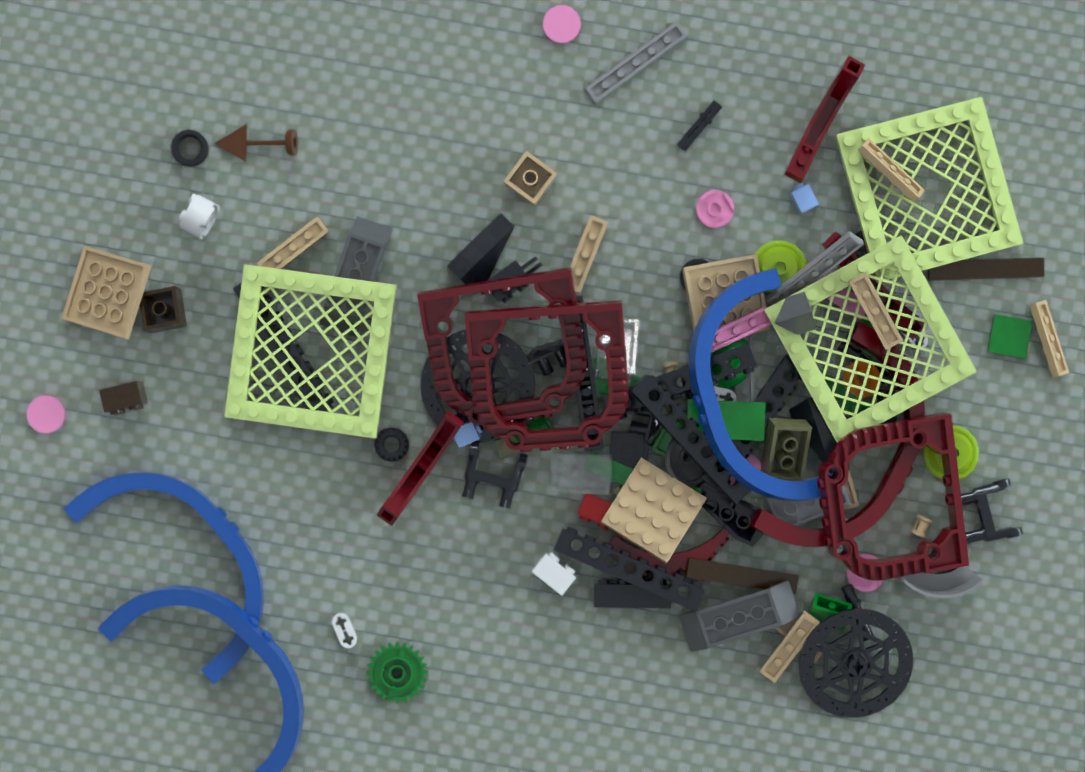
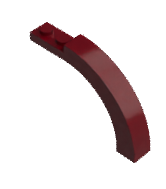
[784,55,865,184]
[822,231,924,340]

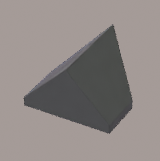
[775,292,816,335]

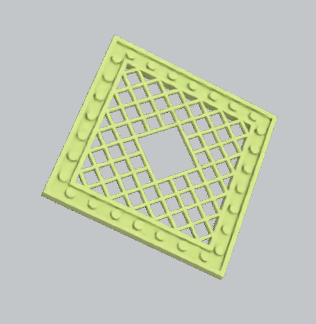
[835,97,1024,283]
[765,235,977,443]
[224,264,397,439]

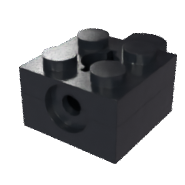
[488,256,543,304]

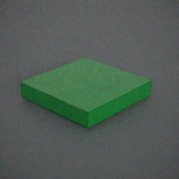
[987,314,1032,359]

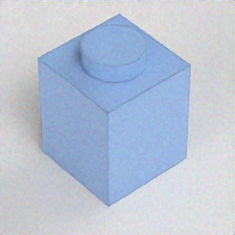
[790,183,819,214]
[454,420,483,448]

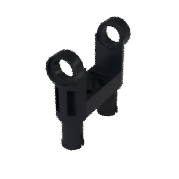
[462,441,528,509]
[961,478,1023,544]

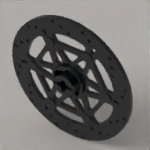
[420,329,535,443]
[799,609,913,718]

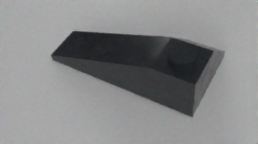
[447,213,515,294]
[789,397,850,474]
[698,481,771,547]

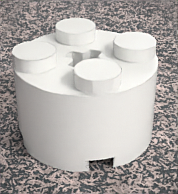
[178,194,220,239]

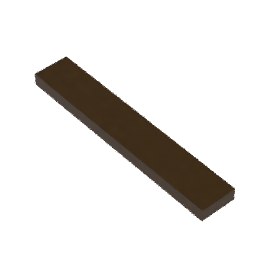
[928,258,1045,281]
[685,558,799,594]

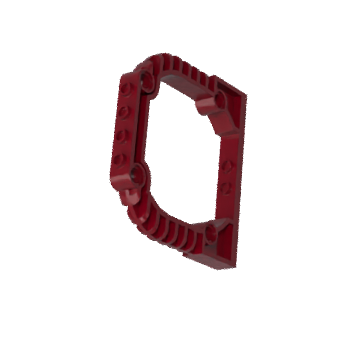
[417,267,587,425]
[465,300,629,453]
[817,412,969,581]

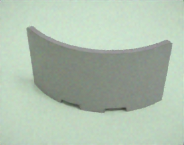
[897,566,985,598]

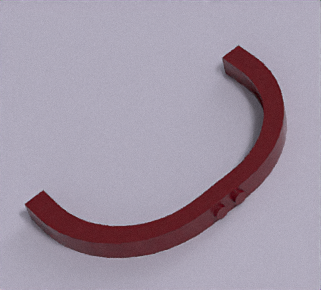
[749,322,925,547]

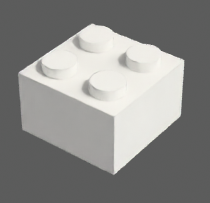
[532,551,576,596]

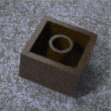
[140,286,187,334]
[99,381,148,416]

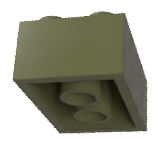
[760,418,812,481]

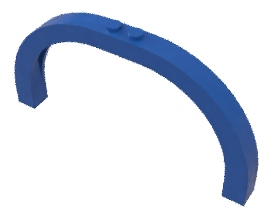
[689,268,833,501]
[63,472,264,684]
[97,585,304,772]

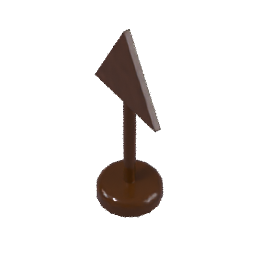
[215,124,298,162]

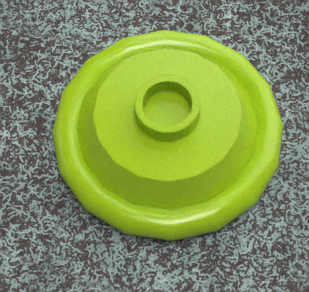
[754,240,807,294]
[922,425,979,480]

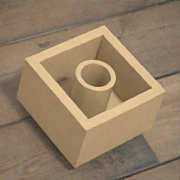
[503,151,557,206]

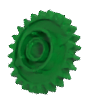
[366,641,428,704]

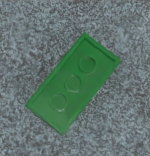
[687,399,766,442]

